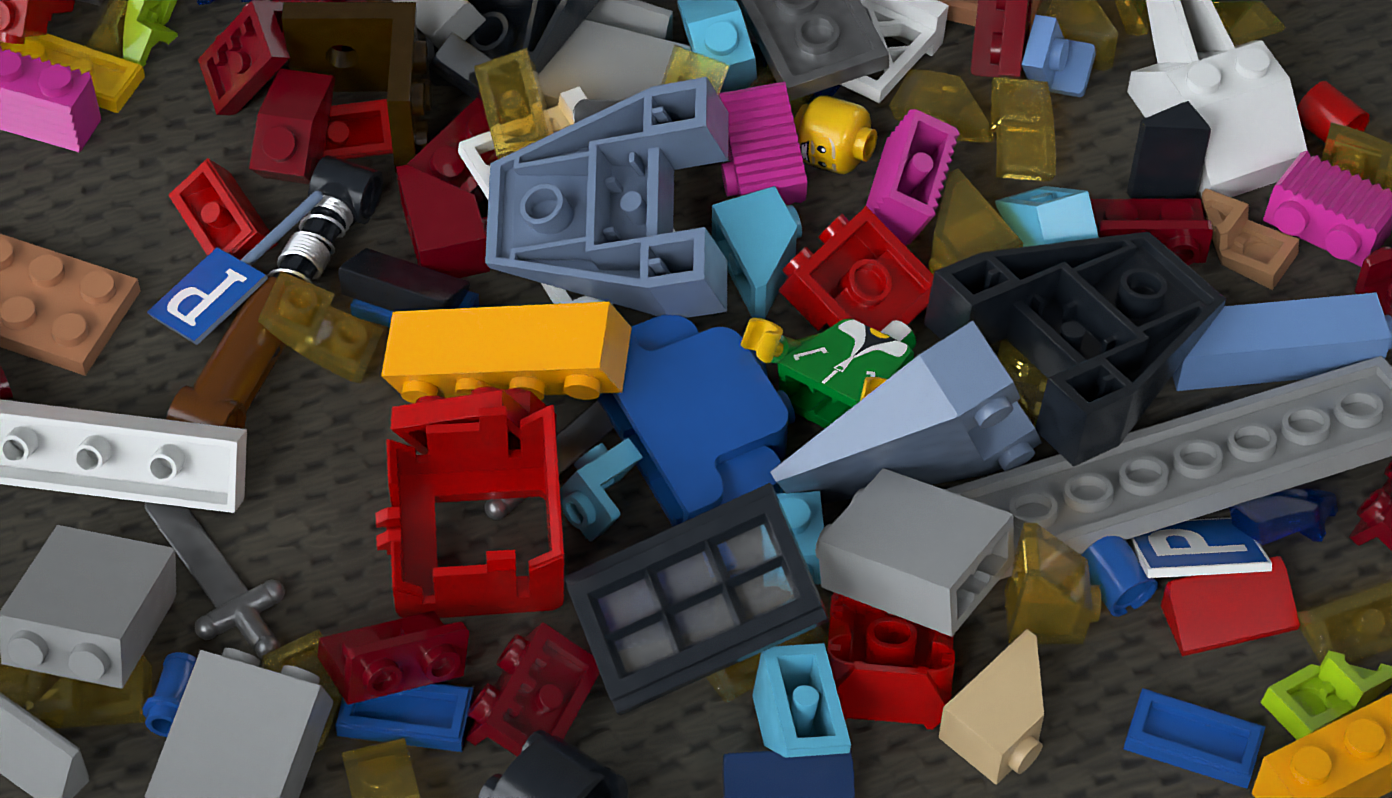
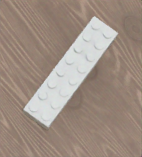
[0,399,247,513]

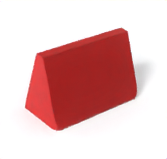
[323,99,393,160]
[168,158,278,260]
[1160,556,1300,657]

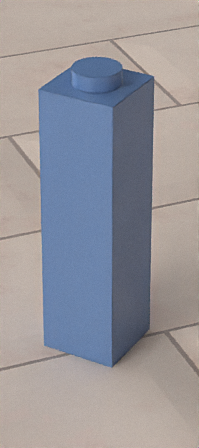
[1172,293,1392,391]

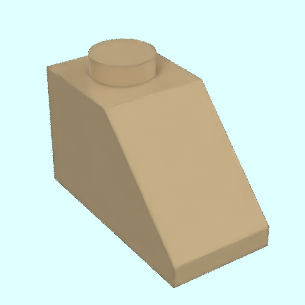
[939,629,1044,785]

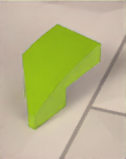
[123,0,178,67]
[1260,650,1392,740]

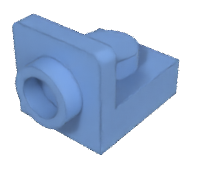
[1021,15,1096,97]

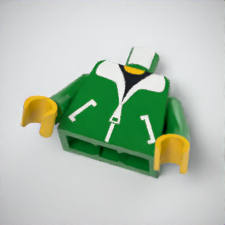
[740,317,916,428]

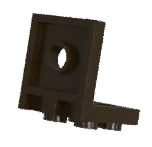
[282,2,432,173]

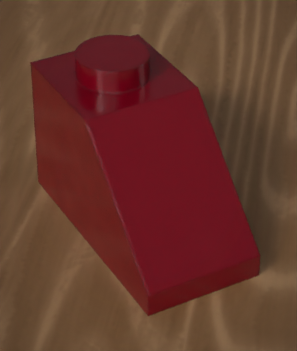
[249,68,336,185]
[396,165,490,278]

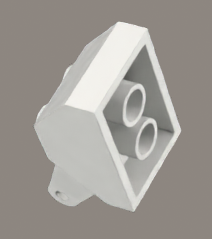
[1127,0,1307,199]

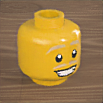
[794,95,877,174]

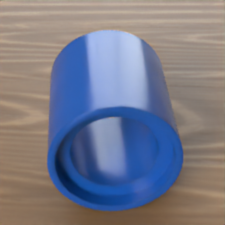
[1077,536,1158,617]

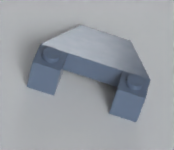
[485,77,729,318]
[770,321,1042,504]

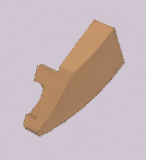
[1202,189,1299,290]

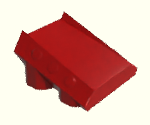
[827,592,955,730]

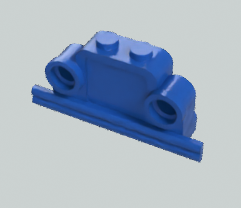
[596,315,795,580]

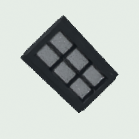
[564,483,830,716]

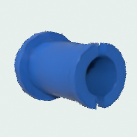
[143,652,197,737]

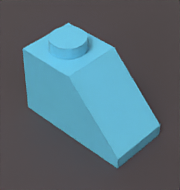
[677,0,758,96]
[712,186,802,319]
[995,186,1099,248]
[752,643,851,758]

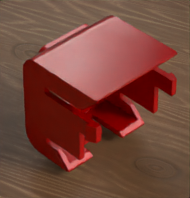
[375,405,564,618]

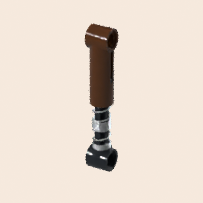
[166,155,383,429]

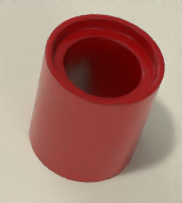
[1297,81,1370,153]

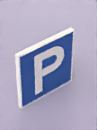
[1127,517,1272,578]

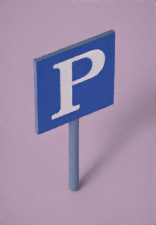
[147,191,323,345]

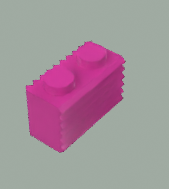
[0,47,102,152]
[719,82,808,205]
[866,109,960,246]
[1263,150,1392,267]

